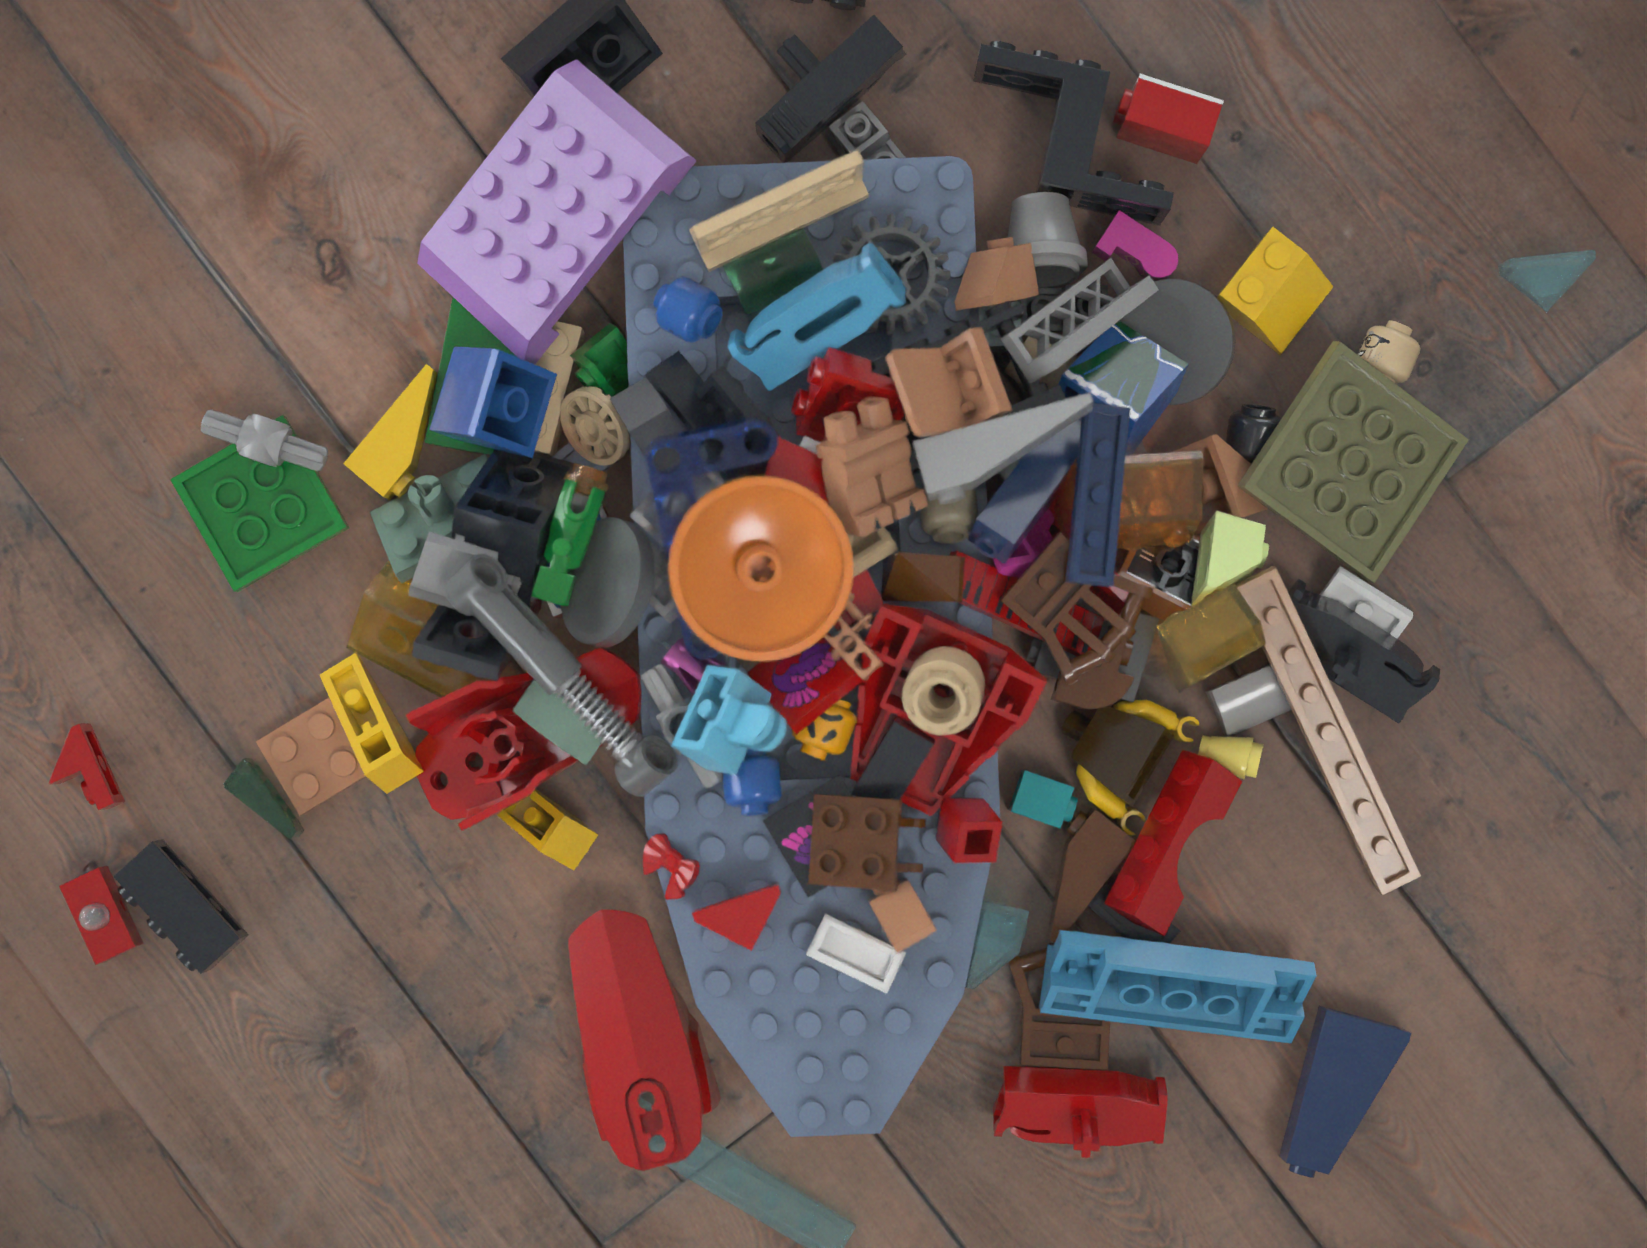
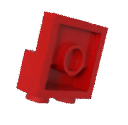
[791,347,905,442]

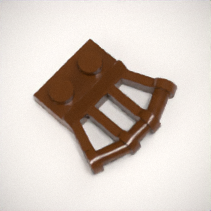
[1000,532,1154,686]
[1006,943,1111,1070]

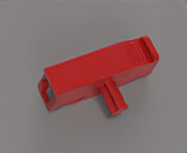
[993,1066,1168,1158]

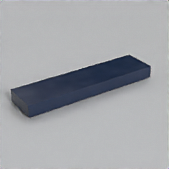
[1065,403,1130,587]

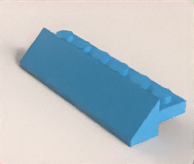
[1039,930,1317,1043]

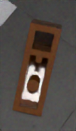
[1046,808,1136,944]

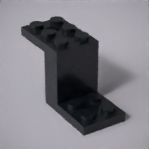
[973,41,1174,226]
[412,449,582,681]

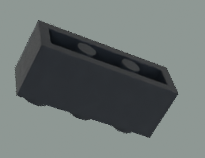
[113,839,249,974]

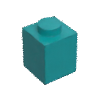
[1008,770,1078,828]

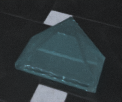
[1498,250,1596,312]

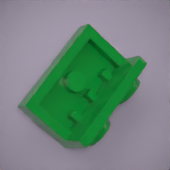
[570,323,629,419]

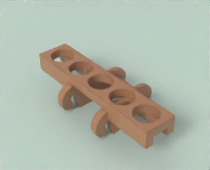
[824,593,884,681]

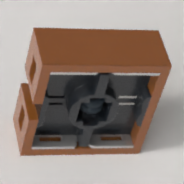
[1117,510,1200,632]

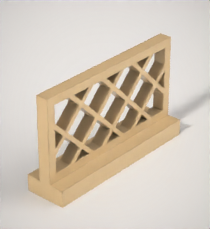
[689,150,869,272]

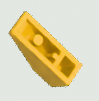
[343,364,438,500]
[319,653,424,794]

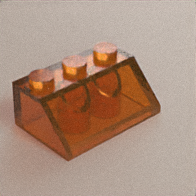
[1054,451,1203,550]

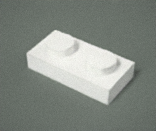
[1319,566,1413,638]

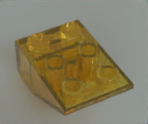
[1156,583,1266,694]

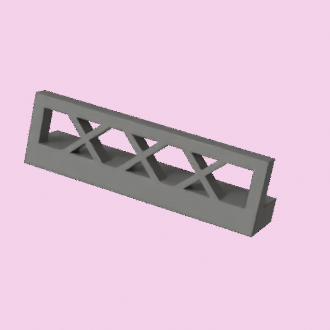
[1001,258,1159,384]

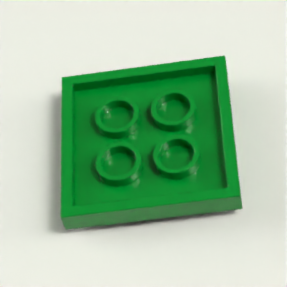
[170,415,349,592]

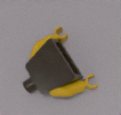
[1062,699,1199,835]

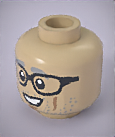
[1357,320,1421,383]

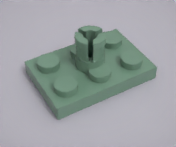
[370,454,488,583]

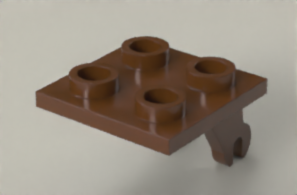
[808,794,926,891]

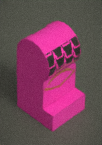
[1092,210,1178,282]

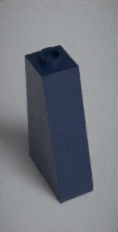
[967,420,1081,564]
[1279,1005,1411,1178]

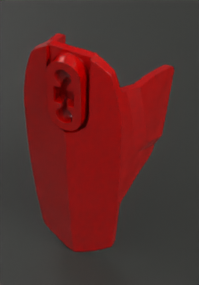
[406,647,642,831]
[568,909,721,1171]

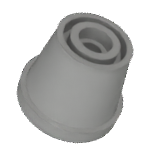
[1007,192,1088,288]

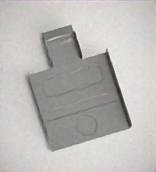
[408,532,522,610]

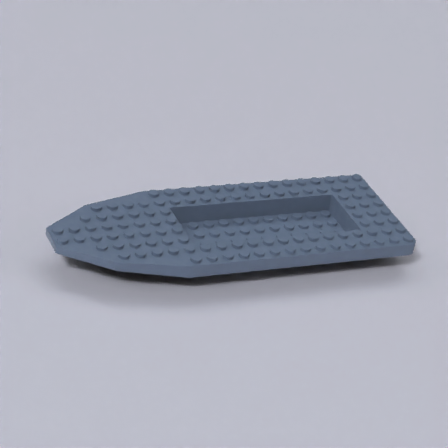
[623,156,1000,1137]

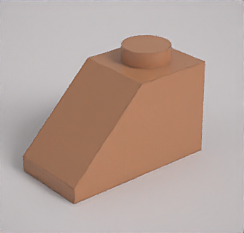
[955,237,1039,310]
[868,877,937,953]

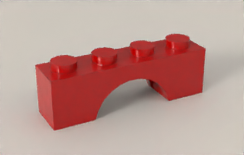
[1104,749,1243,936]

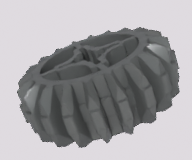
[833,214,951,336]

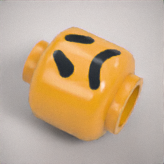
[791,699,857,761]

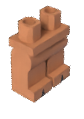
[816,397,928,537]

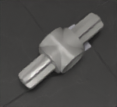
[201,409,328,471]
[641,664,723,788]

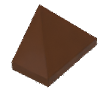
[881,552,965,602]

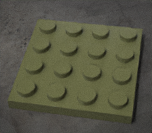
[1238,341,1469,583]

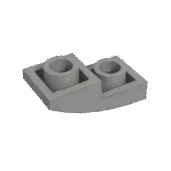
[829,101,906,160]

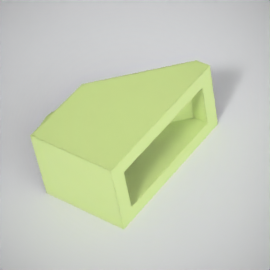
[1191,511,1269,608]

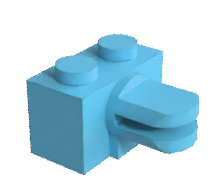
[671,665,786,775]

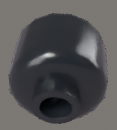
[1226,404,1282,464]

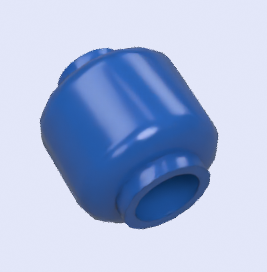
[654,277,723,343]
[722,749,782,816]

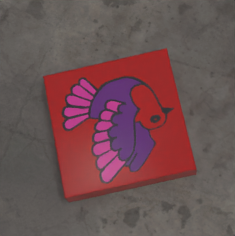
[747,632,863,735]

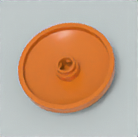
[668,476,853,661]

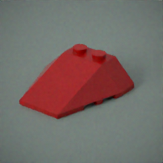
[850,603,1047,816]

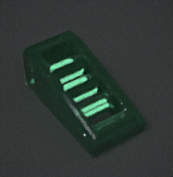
[223,758,304,839]

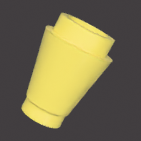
[1198,735,1264,780]

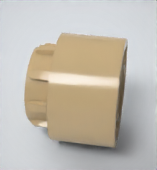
[902,647,985,735]

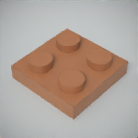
[256,698,366,816]

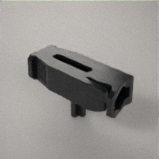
[755,15,907,163]
[1288,579,1440,724]

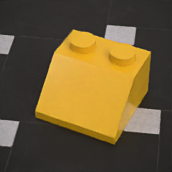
[1217,227,1334,355]

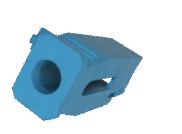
[727,243,906,391]

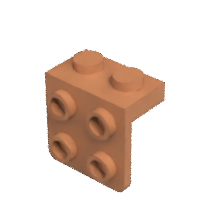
[887,328,1012,437]

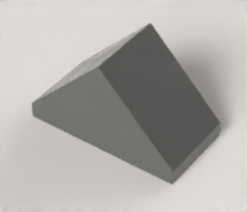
[610,377,694,475]

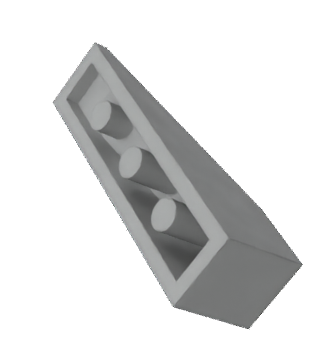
[913,393,1093,504]

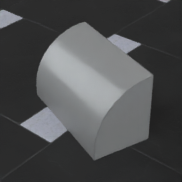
[1205,663,1291,737]

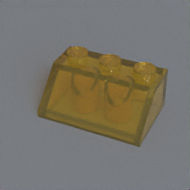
[346,561,477,697]

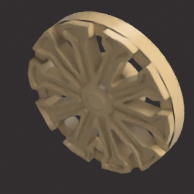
[560,386,631,466]

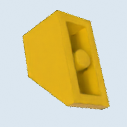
[496,789,598,871]

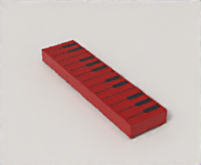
[949,550,1105,656]

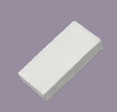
[806,913,906,994]

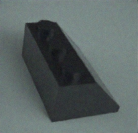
[501,0,663,99]

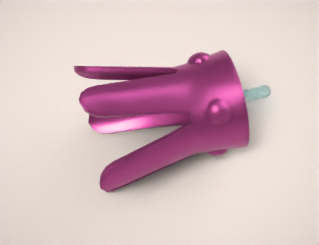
[661,636,726,696]

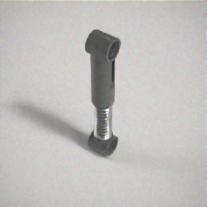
[445,554,677,796]

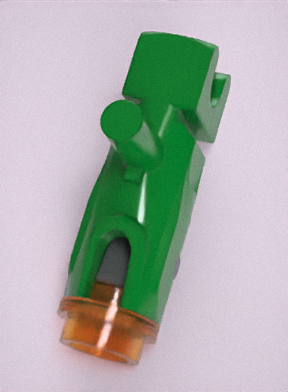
[532,463,609,607]

